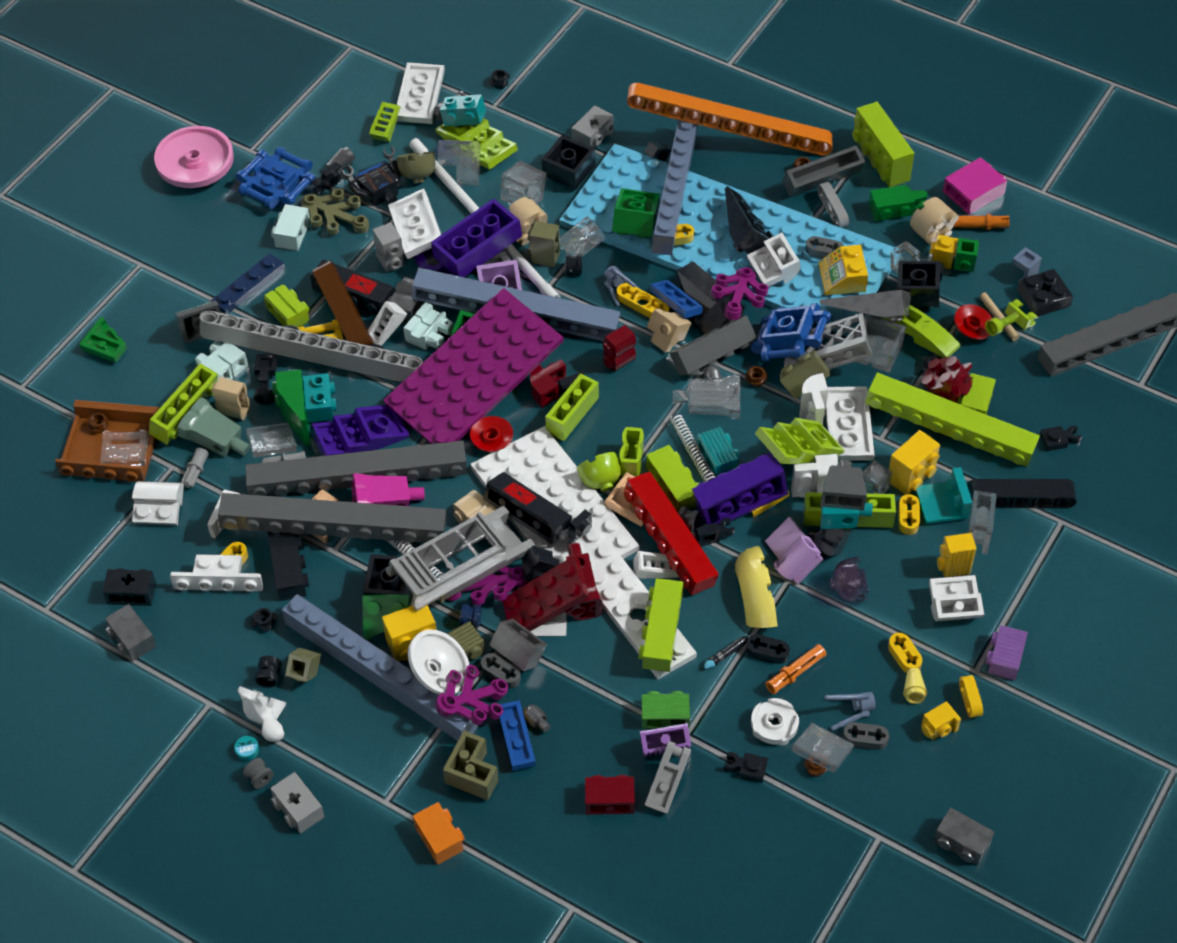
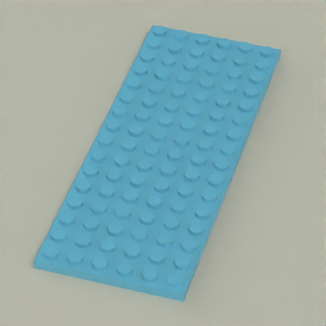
[559,144,901,337]

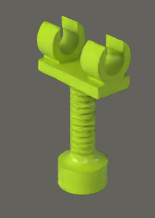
[985,299,1038,336]

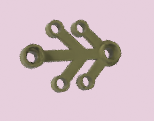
[301,188,369,235]

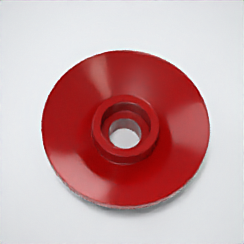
[954,304,992,340]
[470,416,513,452]

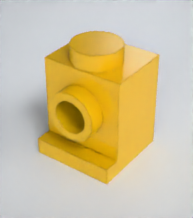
[921,701,961,740]

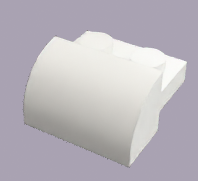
[747,233,800,286]
[799,373,828,425]
[791,454,838,497]
[132,481,184,525]
[929,575,984,621]

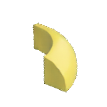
[735,546,778,628]

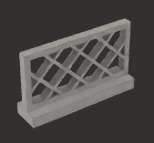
[784,313,872,369]

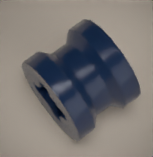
[460,604,482,628]

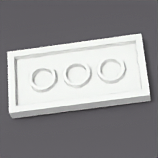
[397,63,445,124]
[388,188,441,259]
[826,387,874,461]

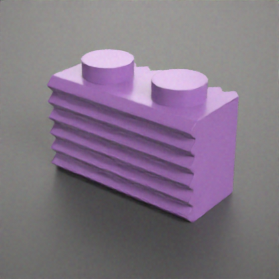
[985,625,1028,680]
[640,723,691,758]

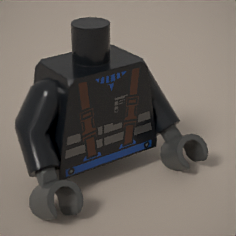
[340,146,401,206]

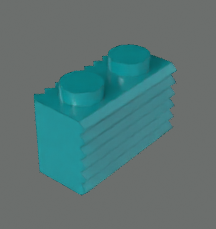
[697,427,741,477]

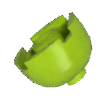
[576,452,621,492]

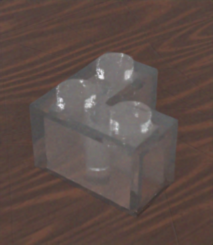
[438,140,481,186]

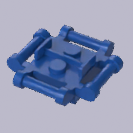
[236,147,315,209]
[751,303,831,362]

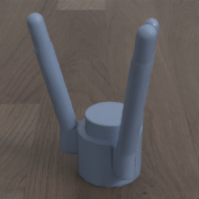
[604,266,640,306]
[824,692,875,731]

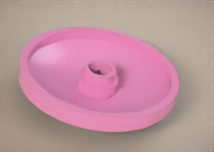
[154,126,234,188]

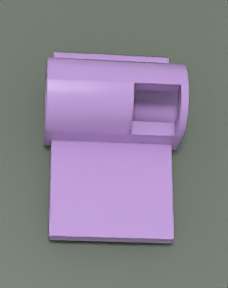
[765,517,823,584]

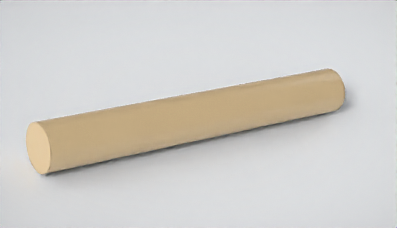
[979,293,1020,341]

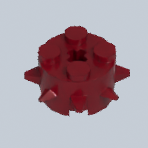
[921,356,973,403]

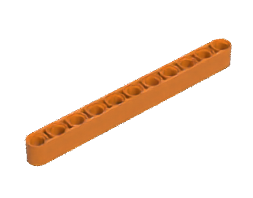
[627,83,833,156]

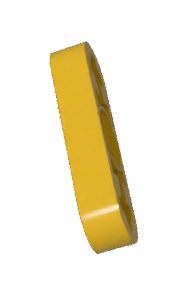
[617,283,669,318]

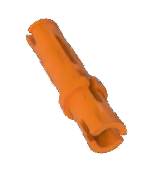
[953,214,1010,230]
[765,644,826,694]

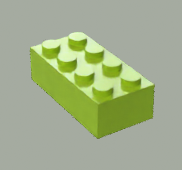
[852,102,915,187]

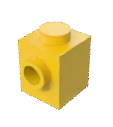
[930,234,958,269]

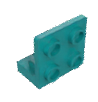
[916,467,973,524]

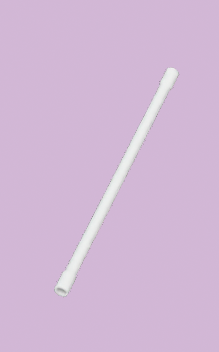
[409,138,560,298]

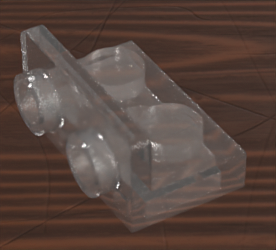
[560,216,605,257]

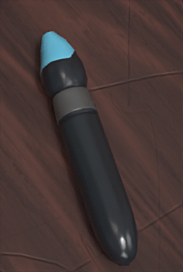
[704,636,748,669]

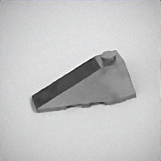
[820,290,911,322]

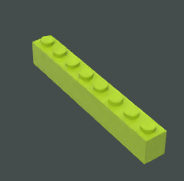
[865,372,1040,467]

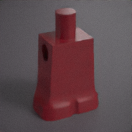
[565,543,603,621]

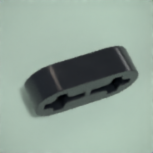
[746,634,790,664]

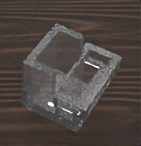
[500,161,546,205]

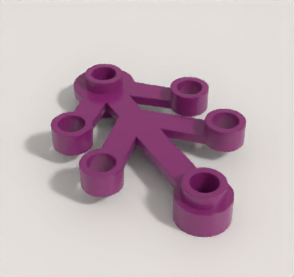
[711,267,769,320]
[446,566,528,605]
[435,665,508,725]

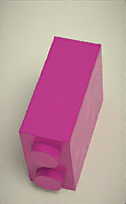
[943,157,1007,215]

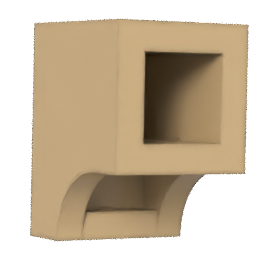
[647,308,691,352]

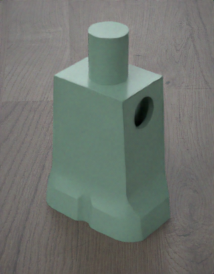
[177,397,250,457]

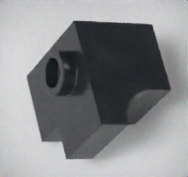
[807,528,852,556]
[522,545,559,582]

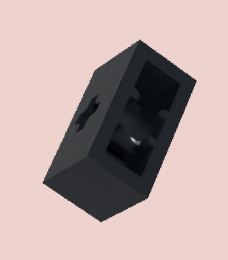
[103,568,156,606]

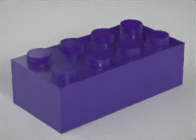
[431,198,522,277]
[692,452,788,525]

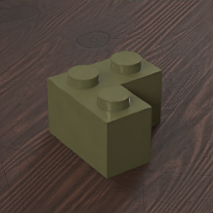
[443,731,499,800]

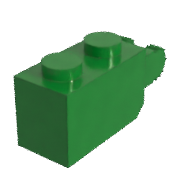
[868,185,928,221]

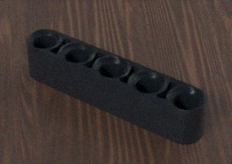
[966,479,1077,509]

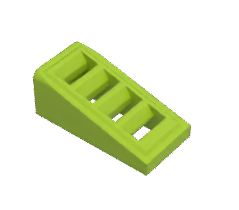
[369,102,401,142]

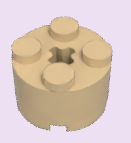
[509,197,548,246]
[910,197,959,245]

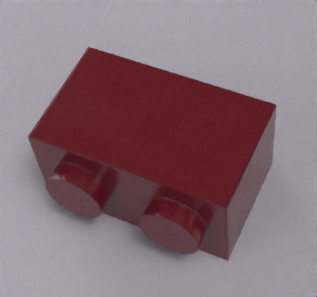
[585,775,635,815]

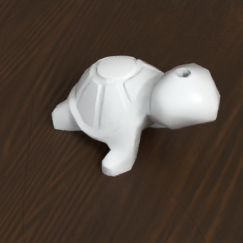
[238,686,286,742]

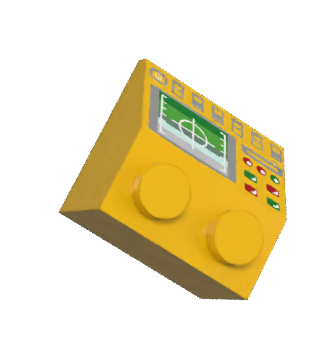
[818,245,868,295]

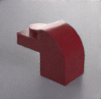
[530,359,566,408]

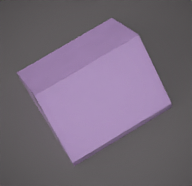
[476,259,522,290]

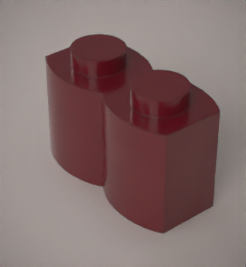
[602,325,636,372]

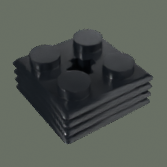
[1017,269,1074,316]

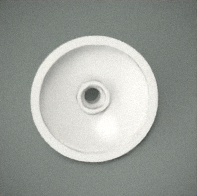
[408,630,469,695]

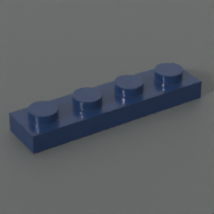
[211,253,285,314]

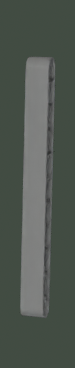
[200,311,423,382]

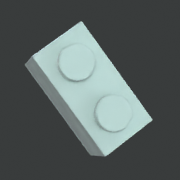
[271,204,310,251]

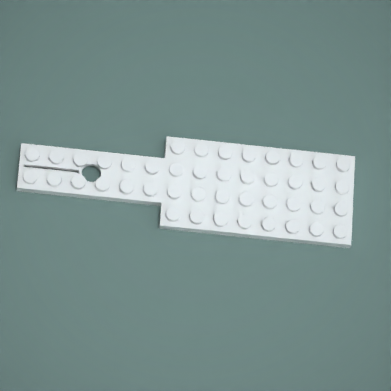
[471,426,697,679]

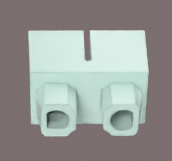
[404,302,454,350]
[195,341,248,381]

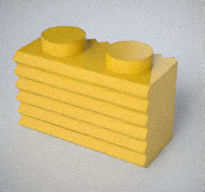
[937,533,977,578]

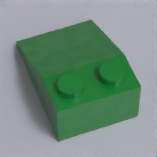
[612,188,660,238]
[272,369,310,446]

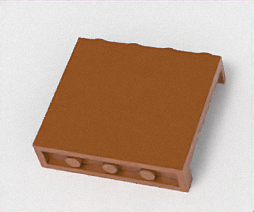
[55,400,159,482]

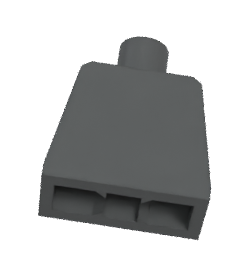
[821,460,867,511]

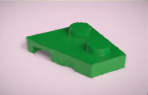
[79,317,127,363]
[362,595,410,640]

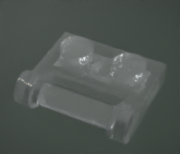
[100,429,148,466]

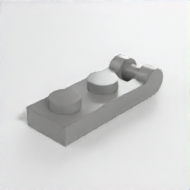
[644,741,691,814]

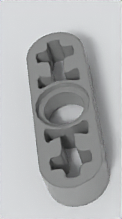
[817,182,849,228]

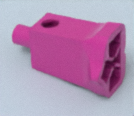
[351,473,424,506]

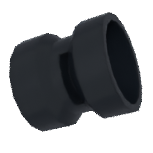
[254,656,282,688]

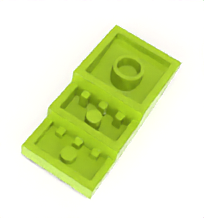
[435,118,518,170]
[755,418,845,464]

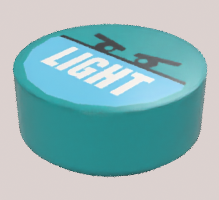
[234,736,259,761]

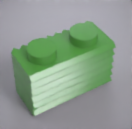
[642,691,690,729]

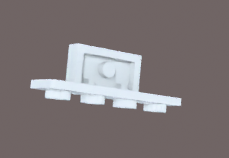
[170,555,263,592]

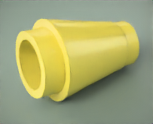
[903,668,927,704]

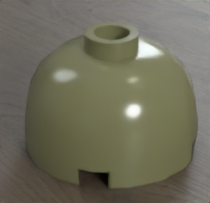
[396,152,436,183]

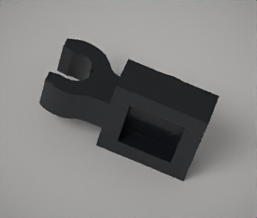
[254,354,279,388]
[559,509,592,546]
[696,518,735,547]

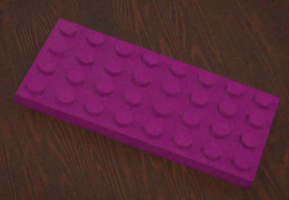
[383,288,564,444]

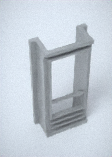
[422,506,535,603]
[385,512,507,612]

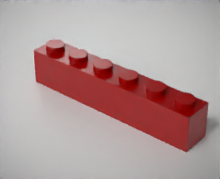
[623,471,719,596]

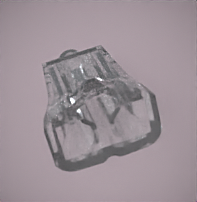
[673,374,740,419]

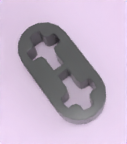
[806,236,844,259]
[481,653,521,688]
[843,722,889,750]

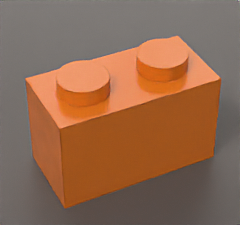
[413,802,465,865]

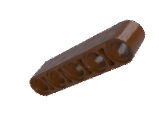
[312,260,374,346]

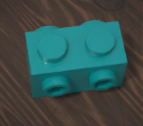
[440,95,486,127]
[303,373,337,423]

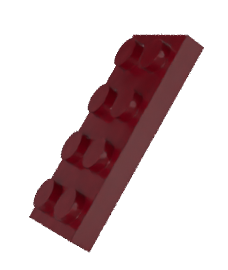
[502,556,589,632]

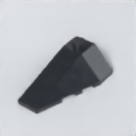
[725,186,774,254]
[676,261,744,335]

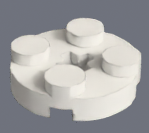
[751,698,799,746]

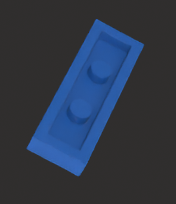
[650,280,703,318]
[499,700,536,771]

